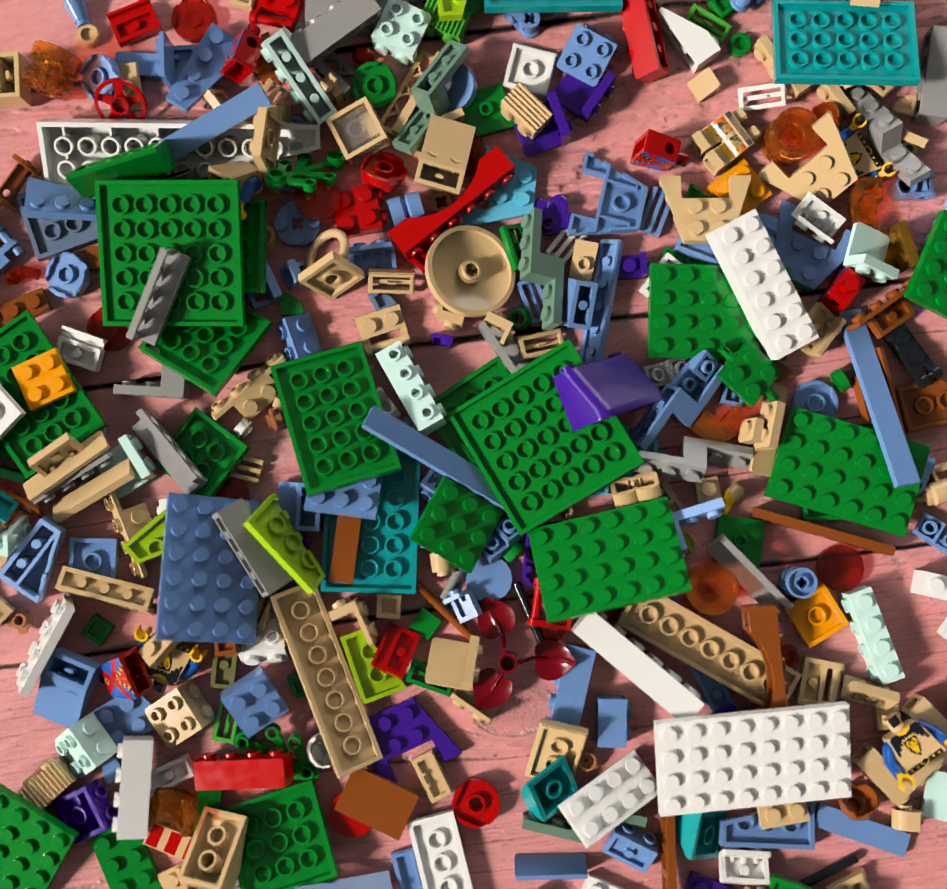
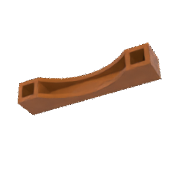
[741,602,789,709]

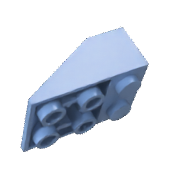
[33,647,103,728]

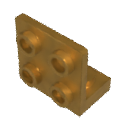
[864,220,919,283]

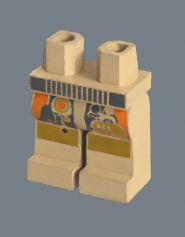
[688,108,761,177]

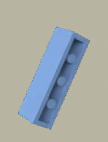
[545,642,596,726]

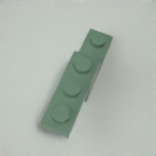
[392,39,470,156]
[518,207,565,331]
[521,808,648,843]

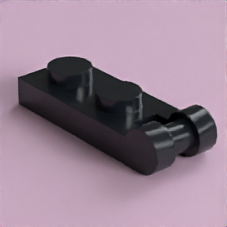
[883,324,943,389]

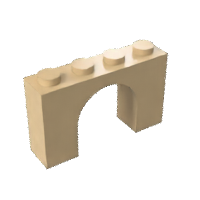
[851,693,947,806]

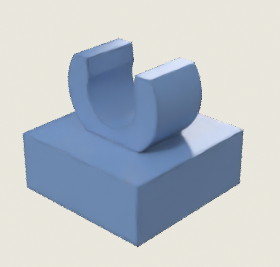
[280,258,305,291]

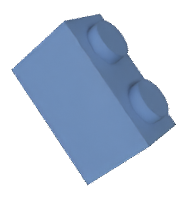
[561,277,598,330]
[595,695,631,748]

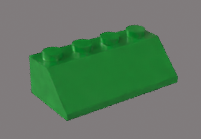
[64,139,177,199]

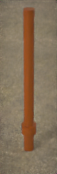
[416,579,477,641]

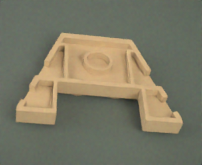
[250,104,293,194]
[757,110,858,204]
[659,175,751,244]

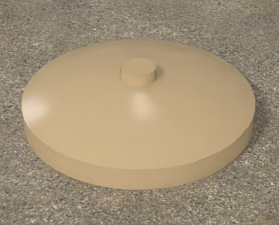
[425,225,516,318]

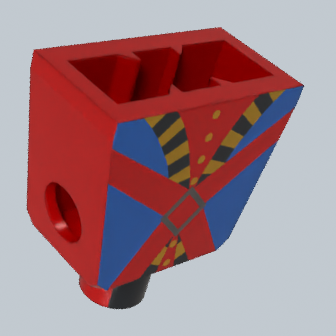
[219,23,264,84]
[630,129,689,172]
[813,267,866,316]
[99,646,154,699]

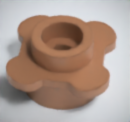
[265,408,284,432]
[7,606,35,634]
[577,746,600,774]

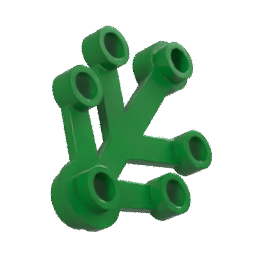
[265,150,346,193]
[234,723,320,790]

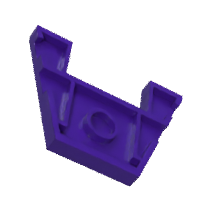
[369,696,462,783]

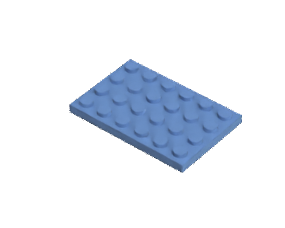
[155,492,263,644]

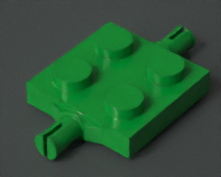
[716,340,782,407]

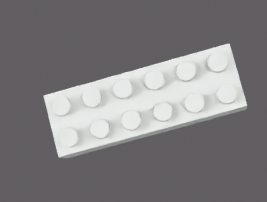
[705,209,819,360]
[571,612,705,718]

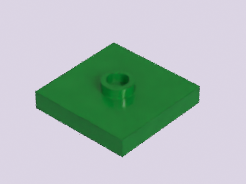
[462,83,514,140]
[712,515,766,567]

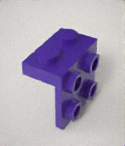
[554,71,616,123]
[513,91,573,157]

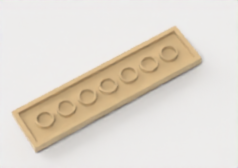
[269,585,383,778]
[615,597,802,706]

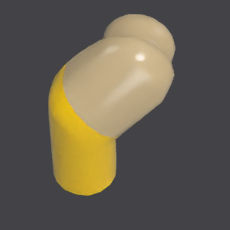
[722,483,745,515]

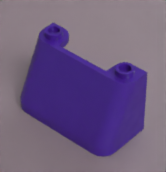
[553,351,663,431]

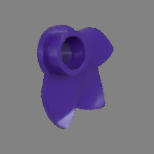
[534,194,572,236]

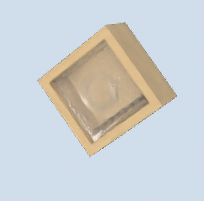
[325,96,392,166]

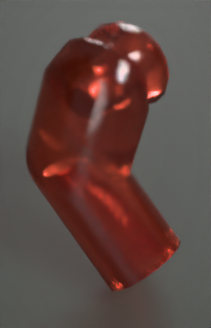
[4,265,41,286]

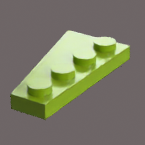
[243,492,326,594]

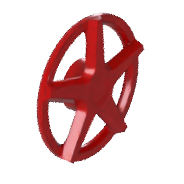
[94,77,147,119]

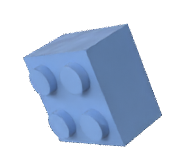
[221,665,289,738]

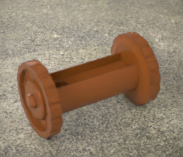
[0,153,42,212]

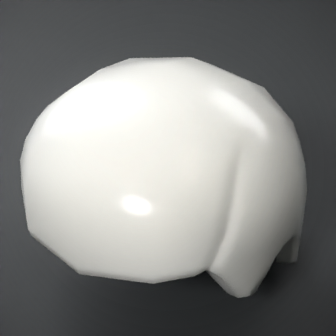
[306,732,333,769]

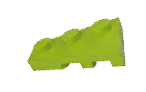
[340,629,407,705]

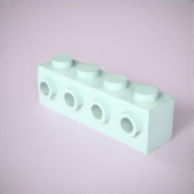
[260,29,338,125]
[375,341,447,436]
[839,585,905,685]

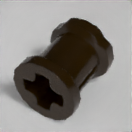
[431,191,453,212]

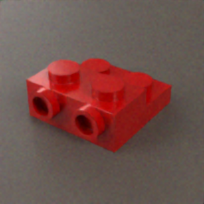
[331,184,387,238]

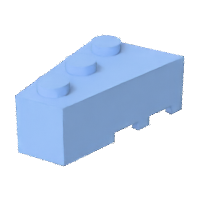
[0,515,67,603]

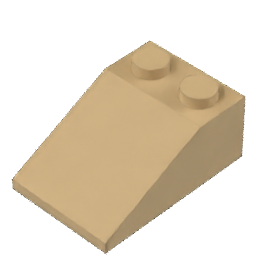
[176,806,248,889]

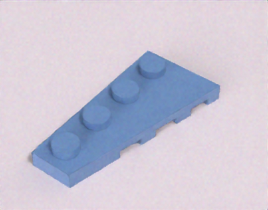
[166,23,235,113]
[24,177,97,221]
[718,801,815,850]

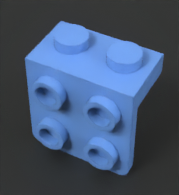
[557,23,619,87]
[156,31,197,89]

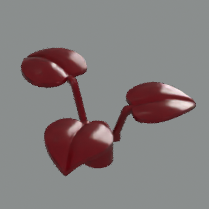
[473,597,576,710]

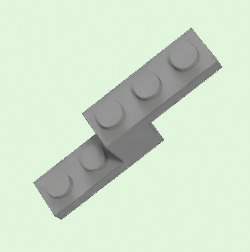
[845,85,931,187]
[113,365,237,400]
[631,436,754,483]

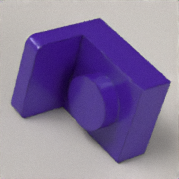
[617,251,651,281]

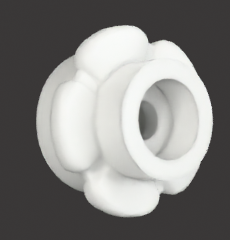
[232,417,253,438]

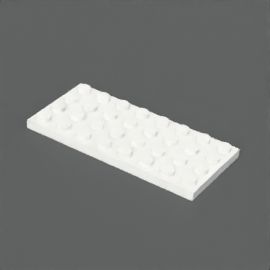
[654,701,852,817]

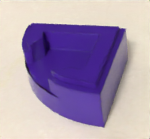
[430,333,454,349]

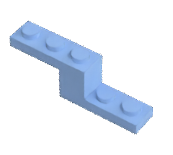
[672,497,726,557]

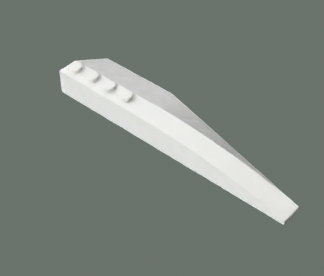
[36,118,321,187]

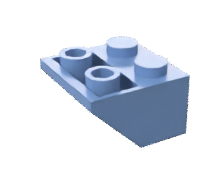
[278,482,324,532]

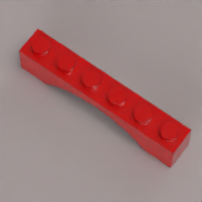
[387,146,515,260]

